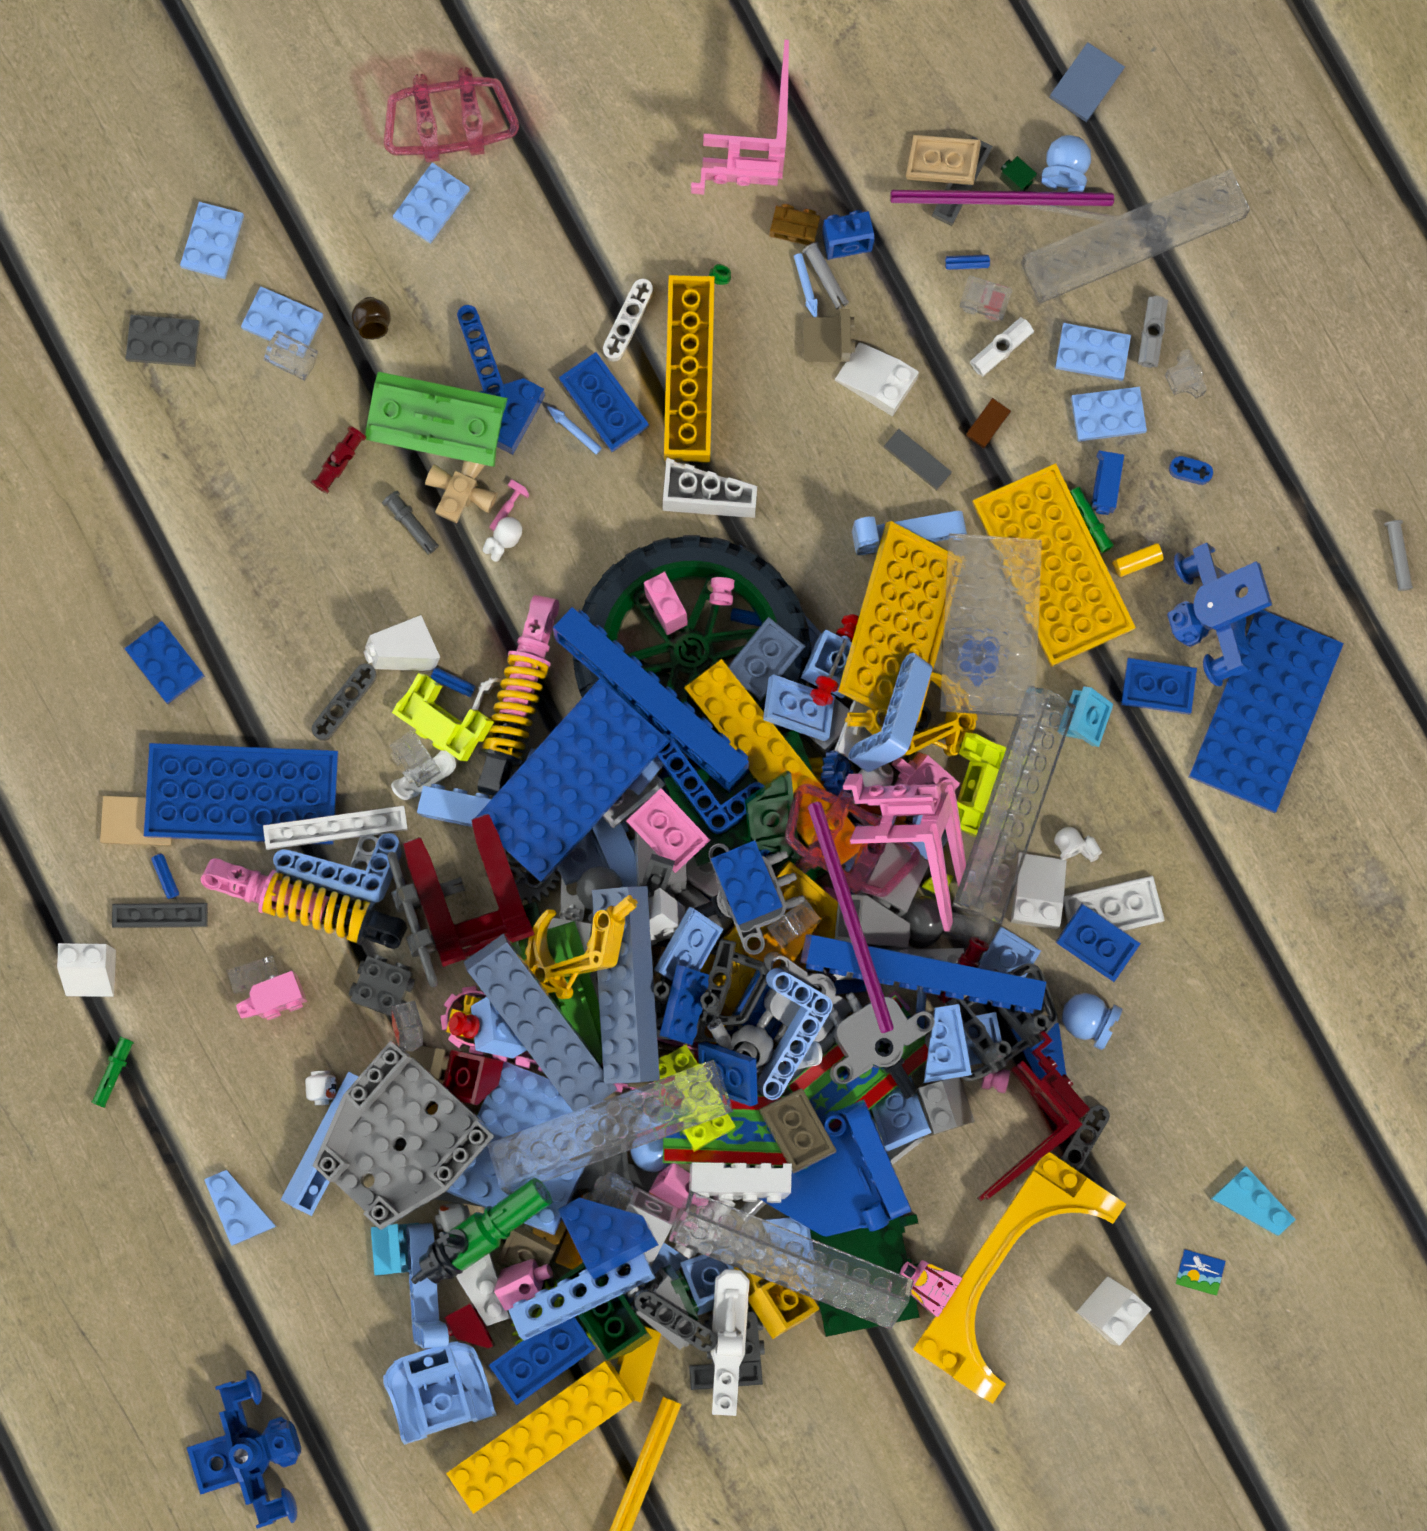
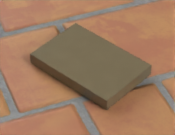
[759,1088,836,1174]

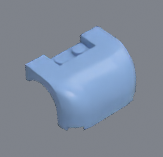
[383,1341,497,1445]

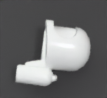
[483,517,522,562]
[1054,827,1102,862]

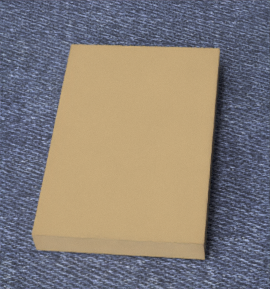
[906,135,981,185]
[100,796,172,846]

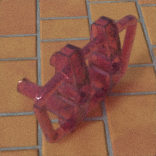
[384,67,519,163]
[785,784,920,897]

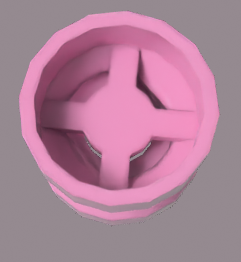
[709,577,734,605]
[981,1069,1010,1094]

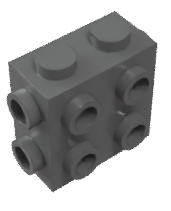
[349,954,415,1019]
[704,1307,765,1364]

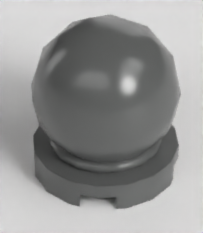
[576,866,623,925]
[901,896,944,948]

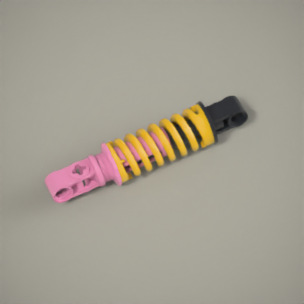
[477,595,559,796]
[200,858,408,949]

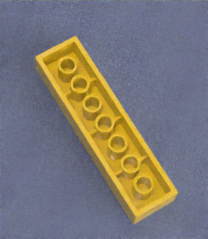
[664,275,715,462]
[446,1360,635,1514]

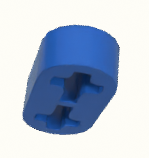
[1169,456,1213,485]

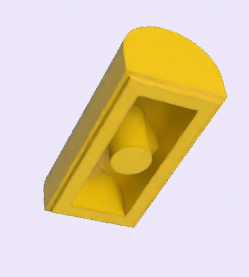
[1112,543,1163,578]

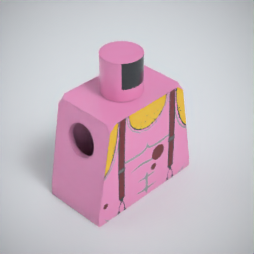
[900,1260,962,1317]

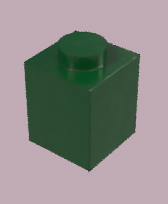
[1000,156,1037,191]

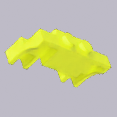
[392,673,494,761]
[957,732,1012,838]
[653,1045,736,1152]

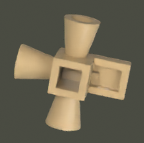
[425,461,498,523]

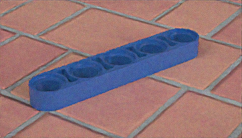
[457,305,505,397]

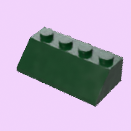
[556,1262,652,1361]

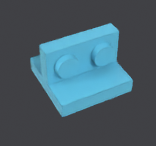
[1059,686,1113,747]
[371,1223,419,1275]

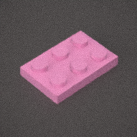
[626,788,710,873]

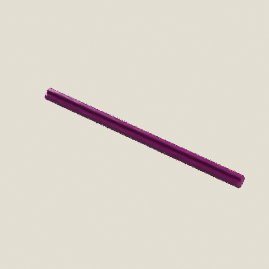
[890,190,1114,206]
[808,802,894,1033]

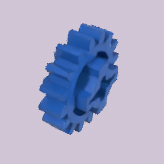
[821,750,854,801]

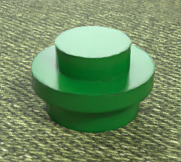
[709,264,731,285]

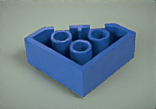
[480,378,545,455]
[558,1198,659,1279]

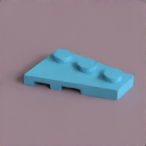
[1211,1167,1296,1236]

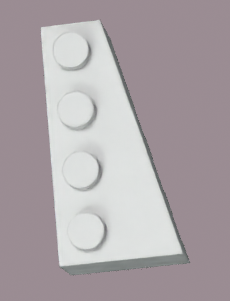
[663,458,757,518]
[591,888,685,946]
[689,1163,792,1203]
[434,1241,511,1326]

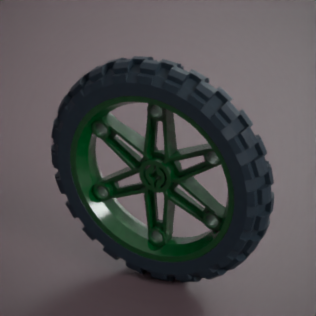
[573,535,811,770]

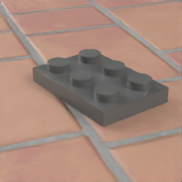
[125,315,200,367]

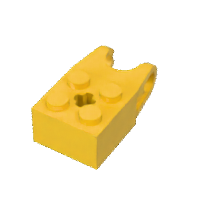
[734,1245,819,1339]

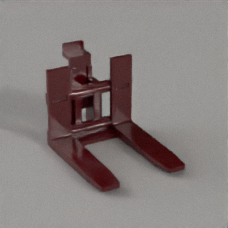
[403,814,535,967]
[977,1031,1090,1202]

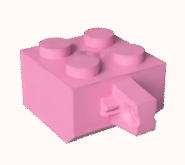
[891,752,960,790]
[236,971,307,1020]

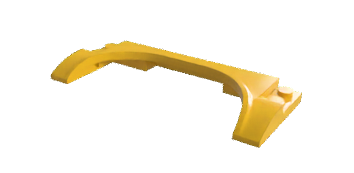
[913,1152,1126,1404]

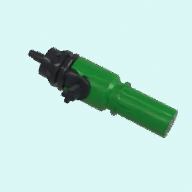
[411,1178,552,1284]

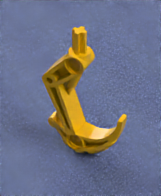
[845,672,978,756]
[525,895,638,999]

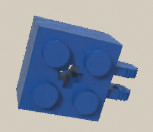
[822,210,874,260]

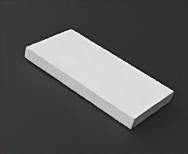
[1063,876,1165,931]

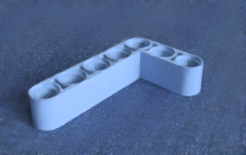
[852,511,967,555]
[848,653,932,772]
[273,833,402,903]
[757,968,832,1100]
[406,1223,449,1349]

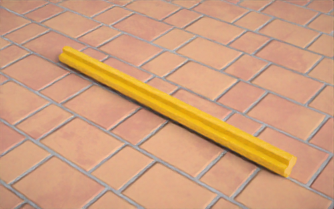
[609,1396,682,1531]

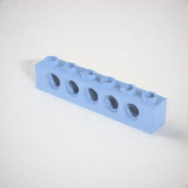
[508,1253,656,1341]

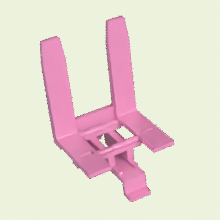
[691,39,789,195]
[843,774,968,931]

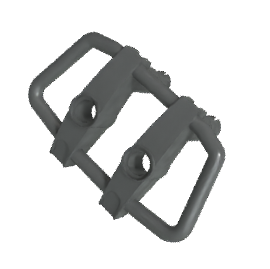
[387,852,465,988]
[652,939,769,1025]
[925,963,1058,1081]

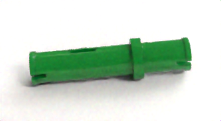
[1070,487,1114,553]
[91,1036,134,1108]

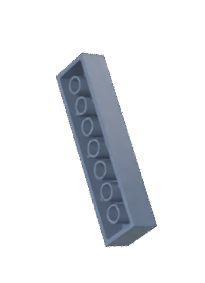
[592,886,660,1084]
[464,934,617,1117]

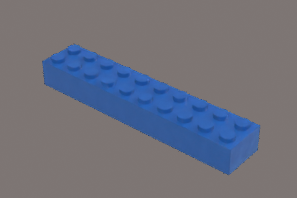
[553,607,749,793]
[800,934,1047,1014]

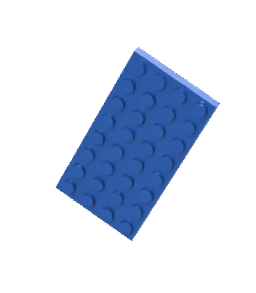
[1188,610,1344,814]
[475,679,669,883]
[144,743,338,845]

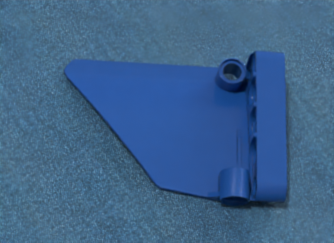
[726,1099,912,1237]

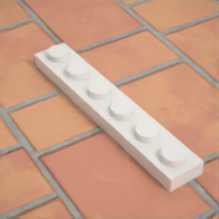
[263,806,408,850]

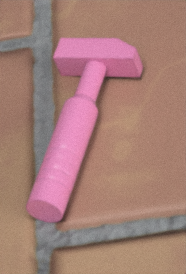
[489,480,529,531]

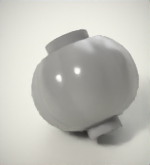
[731,1025,774,1069]

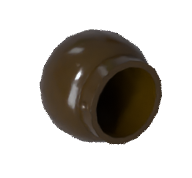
[352,297,391,340]

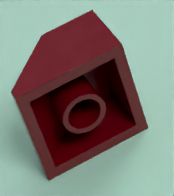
[443,1050,504,1105]
[445,1303,495,1349]

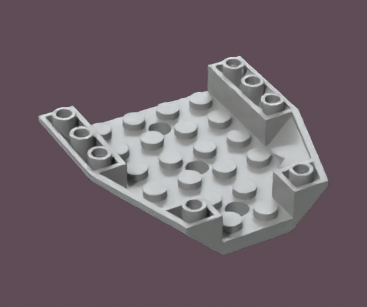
[313,1041,495,1230]

